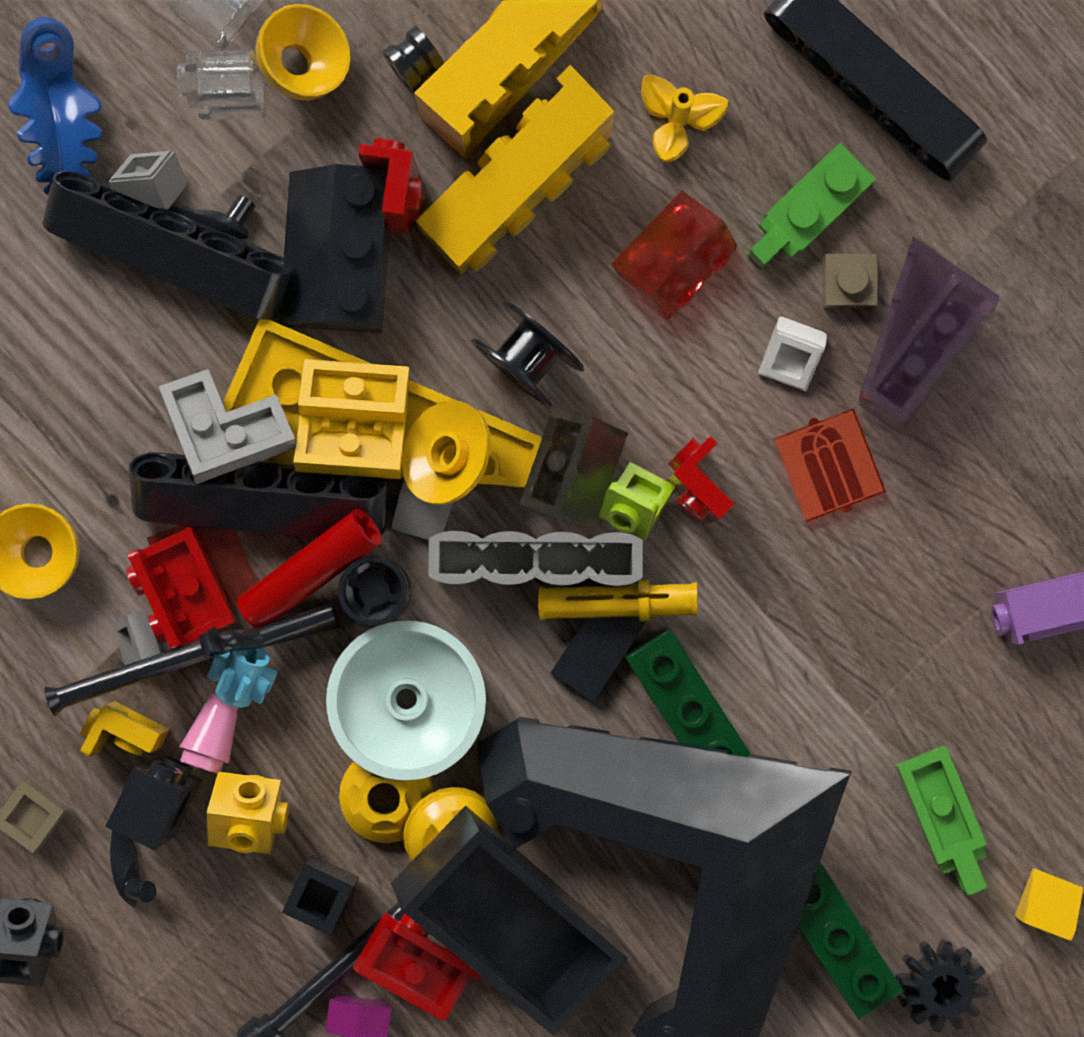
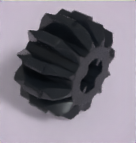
[895,939,988,1032]

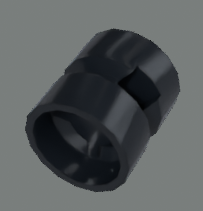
[338,556,412,626]

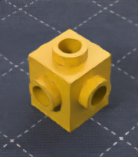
[207,772,289,854]

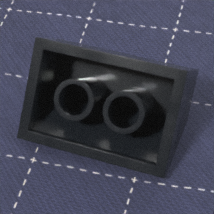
[279,164,390,333]

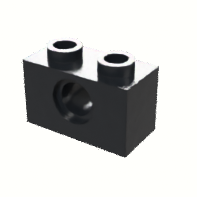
[105,755,202,850]

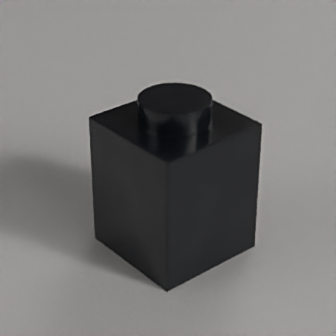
[282,855,359,935]

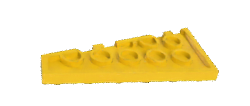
[223,319,548,489]

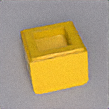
[1015,868,1083,941]

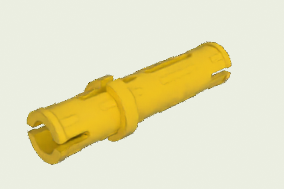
[538,580,698,622]

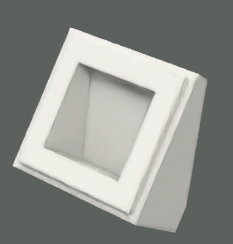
[758,317,827,392]

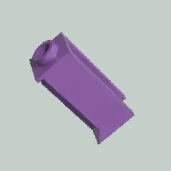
[991,571,1084,644]

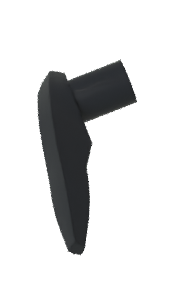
[169,195,256,240]
[110,831,157,908]

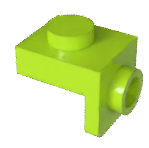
[599,462,676,541]

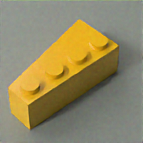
[414,0,604,160]
[416,65,615,275]

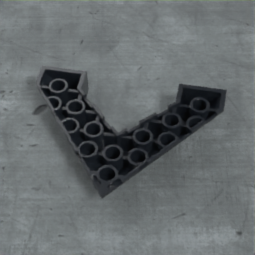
[476,717,852,1037]

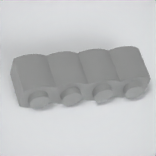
[428,531,643,586]

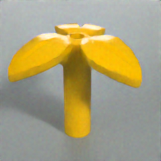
[641,75,729,162]

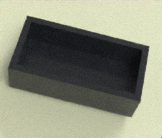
[391,805,628,1036]

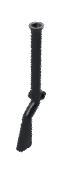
[44,603,340,716]

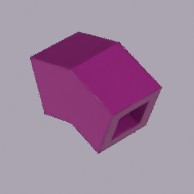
[325,994,392,1037]

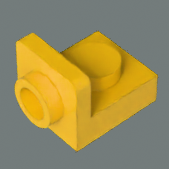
[80,701,170,757]

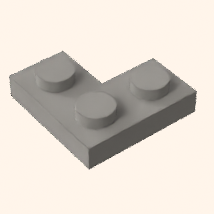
[158,369,296,484]

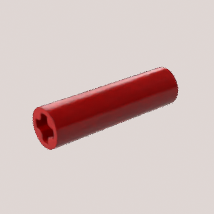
[237,509,382,628]

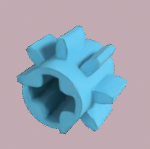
[207,648,277,708]

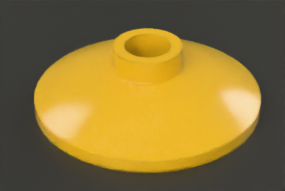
[402,400,491,505]

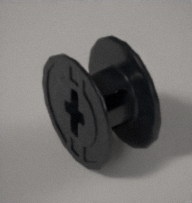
[471,300,585,409]

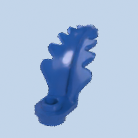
[8,17,102,195]

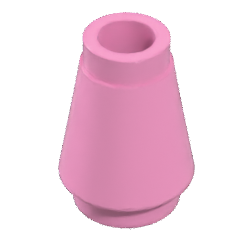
[179,693,239,774]

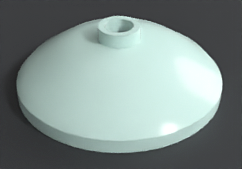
[326,621,486,780]

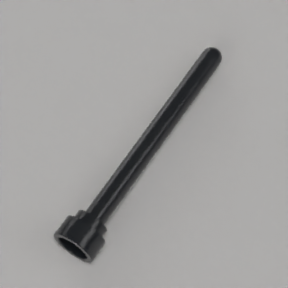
[237,902,404,1037]

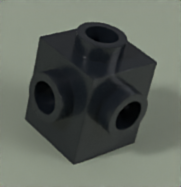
[0,898,64,987]

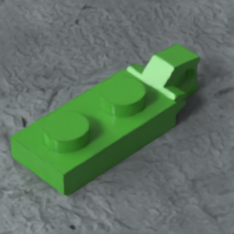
[747,143,876,269]
[895,745,988,896]

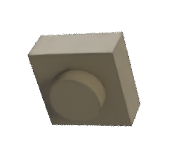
[823,254,878,308]
[0,778,69,854]

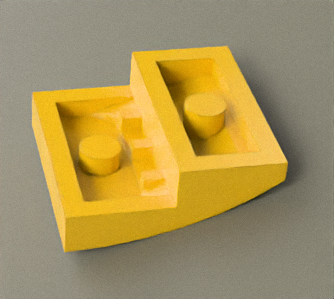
[294,359,410,479]

